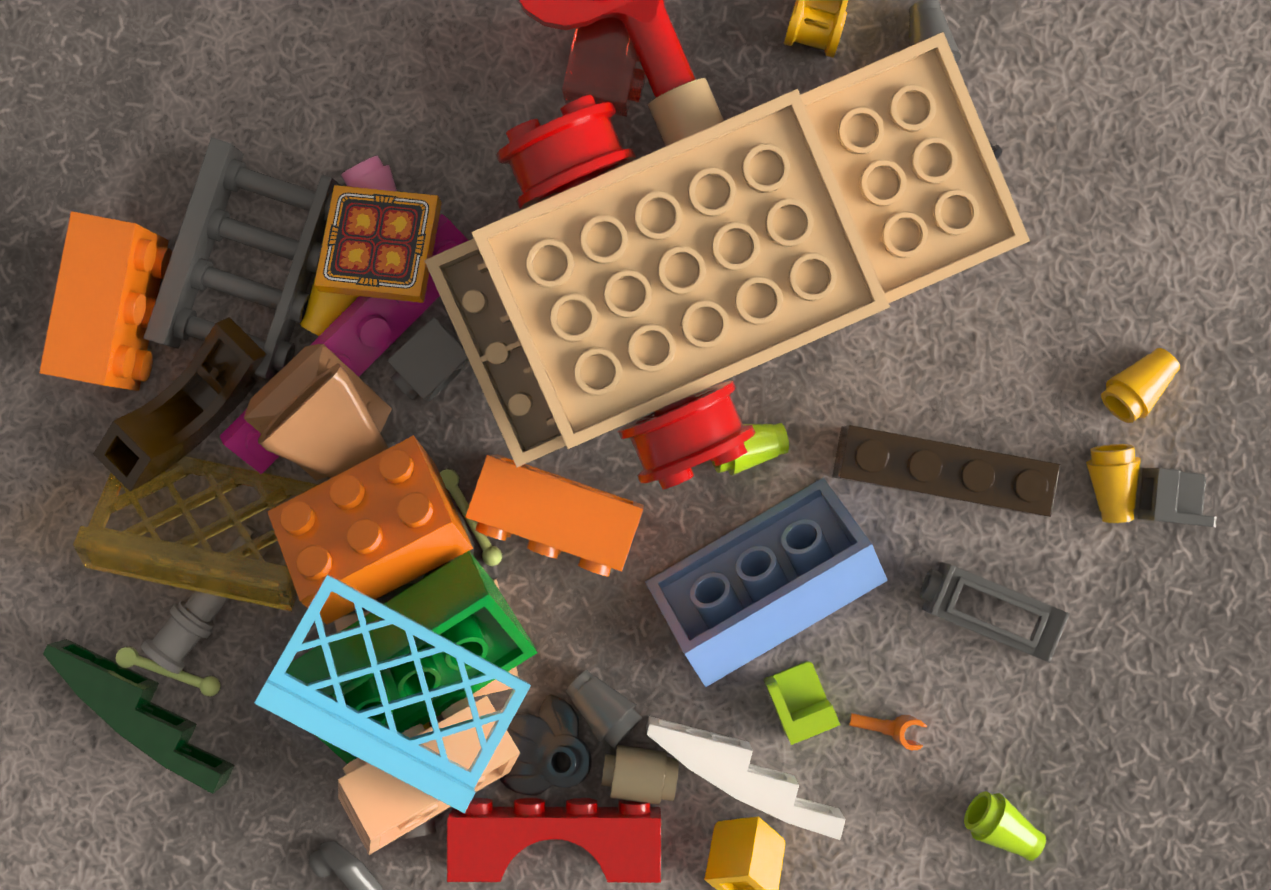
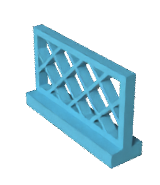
[254,574,531,813]

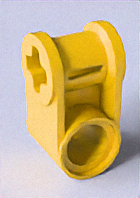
[784,0,848,58]

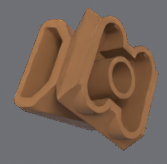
[244,344,392,481]

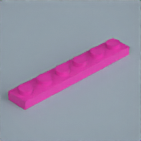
[219,214,469,474]

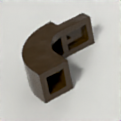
[93,317,267,492]

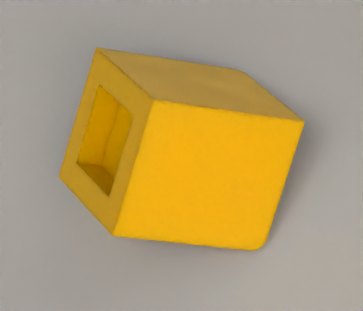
[704,816,785,890]

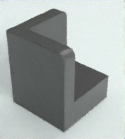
[1138,468,1217,527]

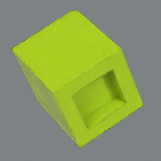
[763,661,840,745]

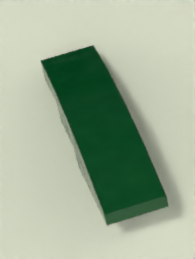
[43,639,235,794]

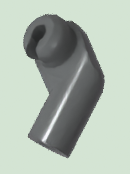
[309,841,383,890]

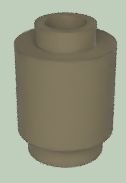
[601,745,679,805]

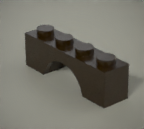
[832,425,1061,517]

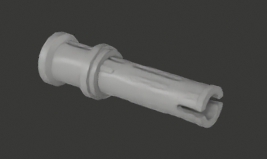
[141,525,274,674]

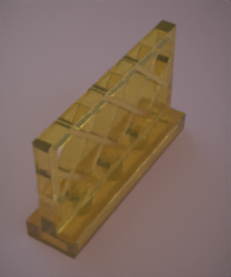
[73,456,319,612]

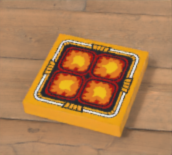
[314,185,442,303]

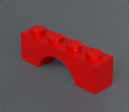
[447,798,661,883]

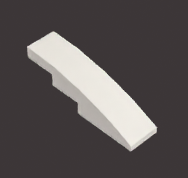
[646,716,846,840]

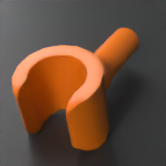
[849,713,927,751]

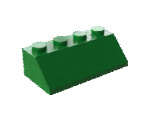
[286,550,538,764]

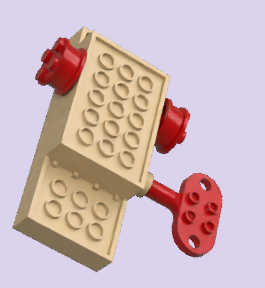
[424,0,1030,490]

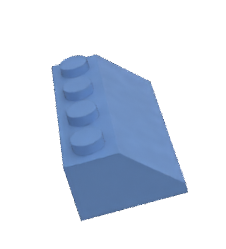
[645,477,888,687]

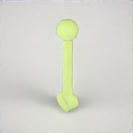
[440,469,502,566]
[116,647,220,697]

